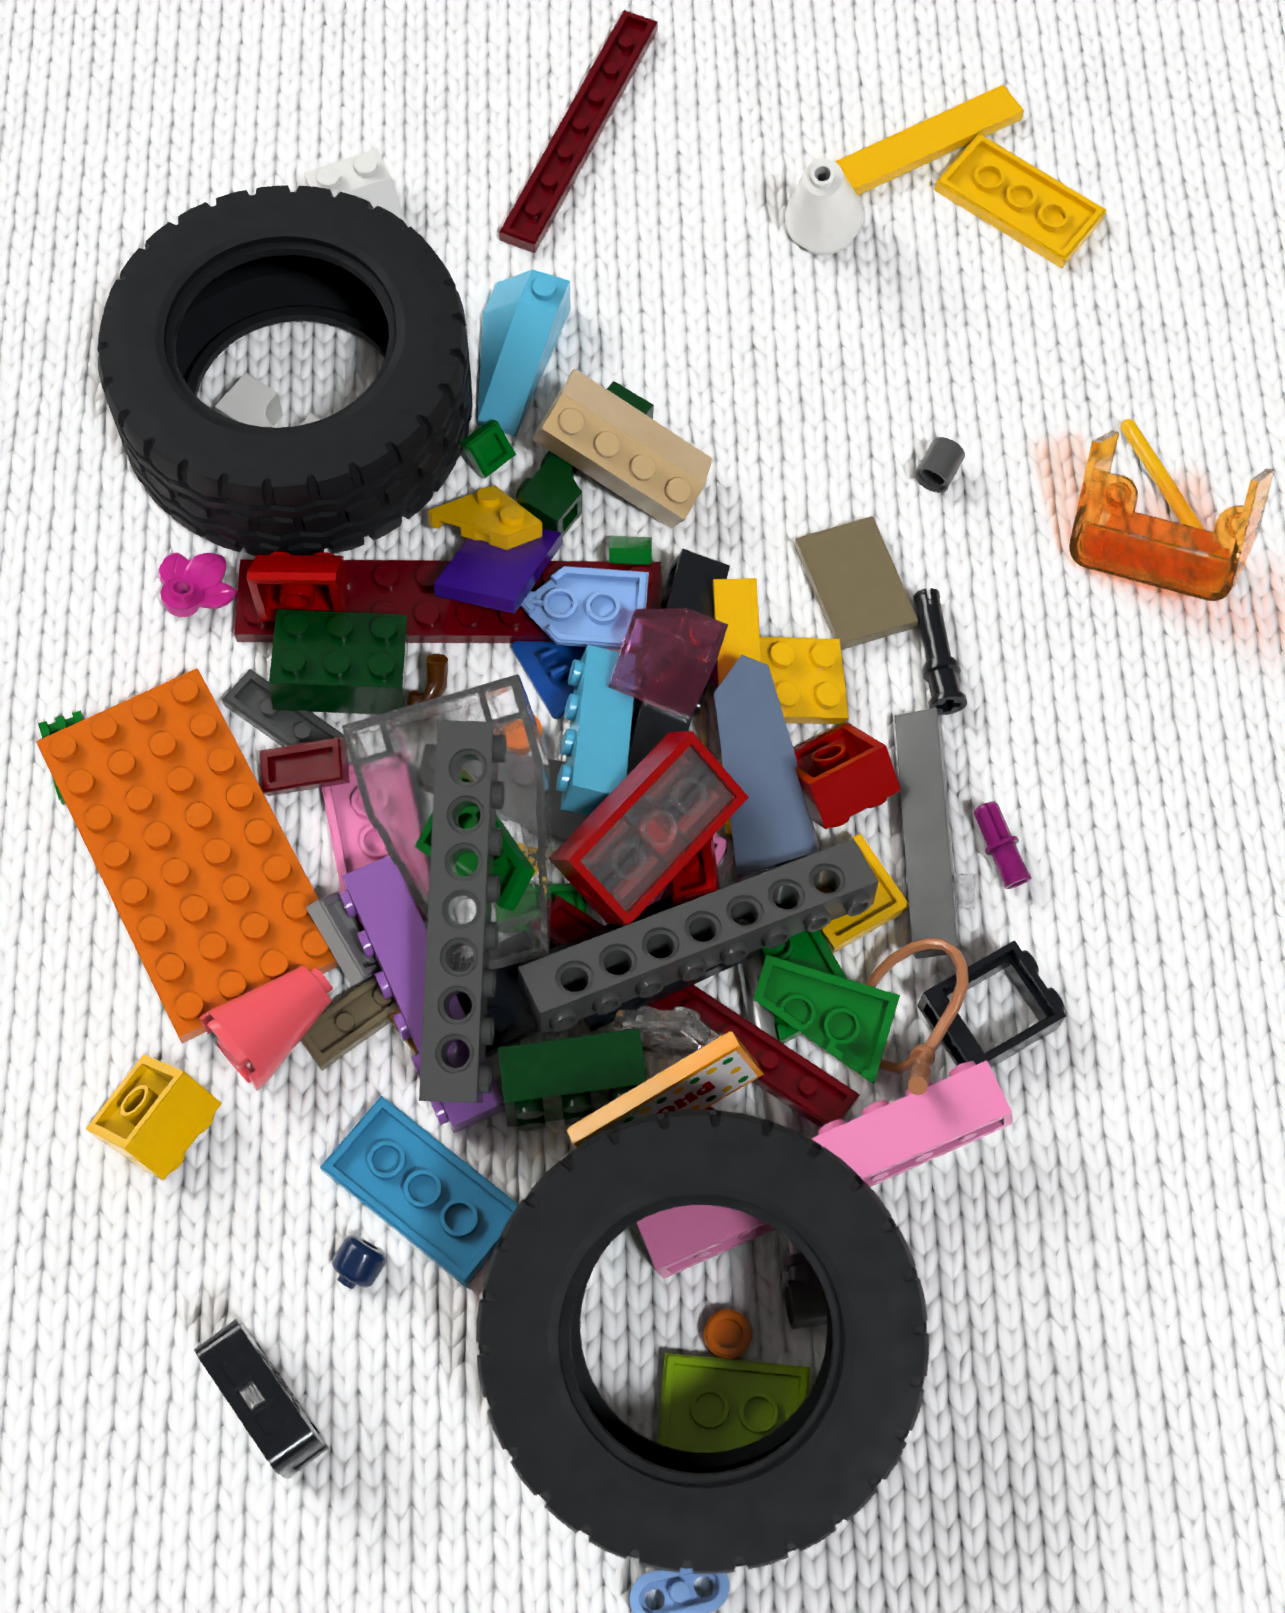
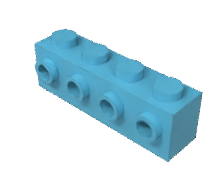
[556,644,637,816]

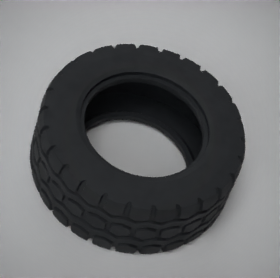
[97,185,473,556]
[476,1109,929,1574]

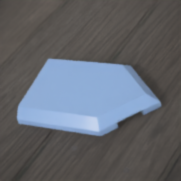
[520,566,649,651]

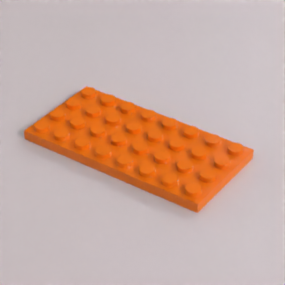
[36,668,339,1044]

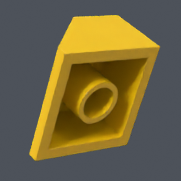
[85,1054,222,1181]

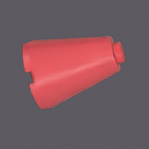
[199,966,333,1091]

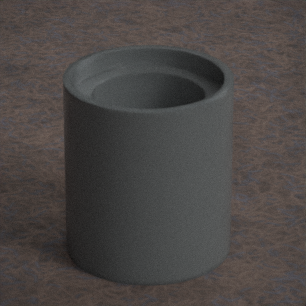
[914,437,965,493]

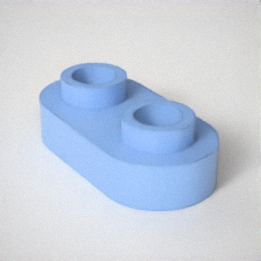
[629,1568,730,1613]

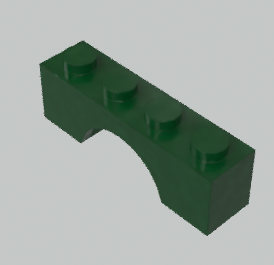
[516,380,654,538]

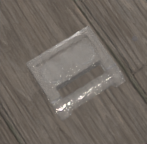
[612,1006,726,1060]

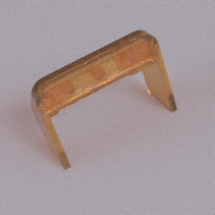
[1069,430,1275,601]

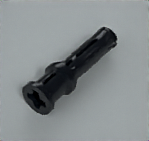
[913,588,967,715]

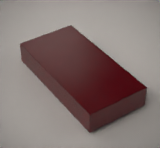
[260,737,350,796]

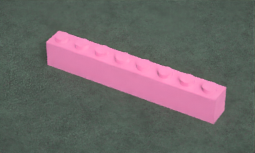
[636,1060,1013,1279]

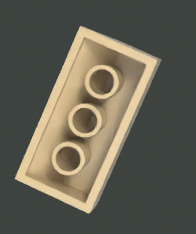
[532,368,713,529]

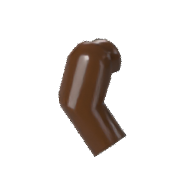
[407,654,448,716]

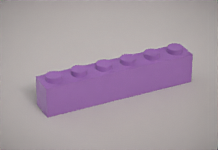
[339,854,505,1134]

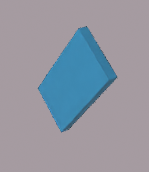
[320,1095,519,1288]

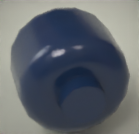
[332,1235,387,1289]

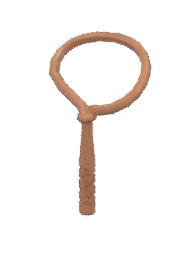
[865,938,969,1095]

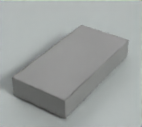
[306,892,381,987]

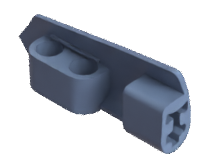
[714,655,821,877]

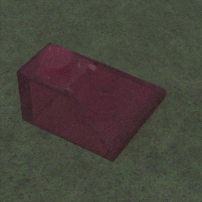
[608,608,728,719]

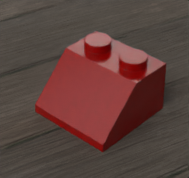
[247,552,348,621]
[794,722,901,830]

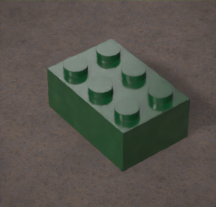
[269,609,408,716]
[498,1028,647,1131]

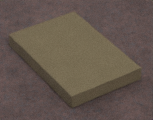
[794,516,919,650]

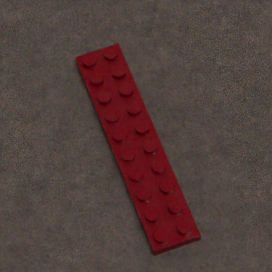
[234,559,661,644]

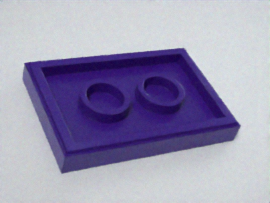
[434,529,562,614]

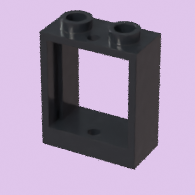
[917,940,1066,1068]

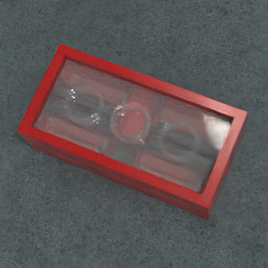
[548,731,749,926]

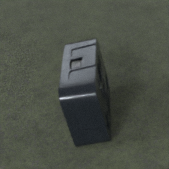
[194,1319,329,1479]

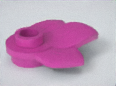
[158,552,237,617]

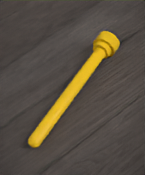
[1120,419,1238,583]

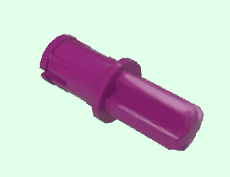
[974,801,1032,889]

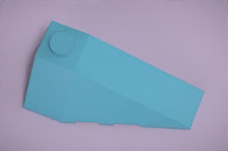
[478,269,571,437]

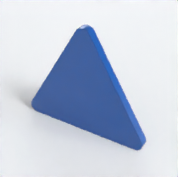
[512,641,586,719]

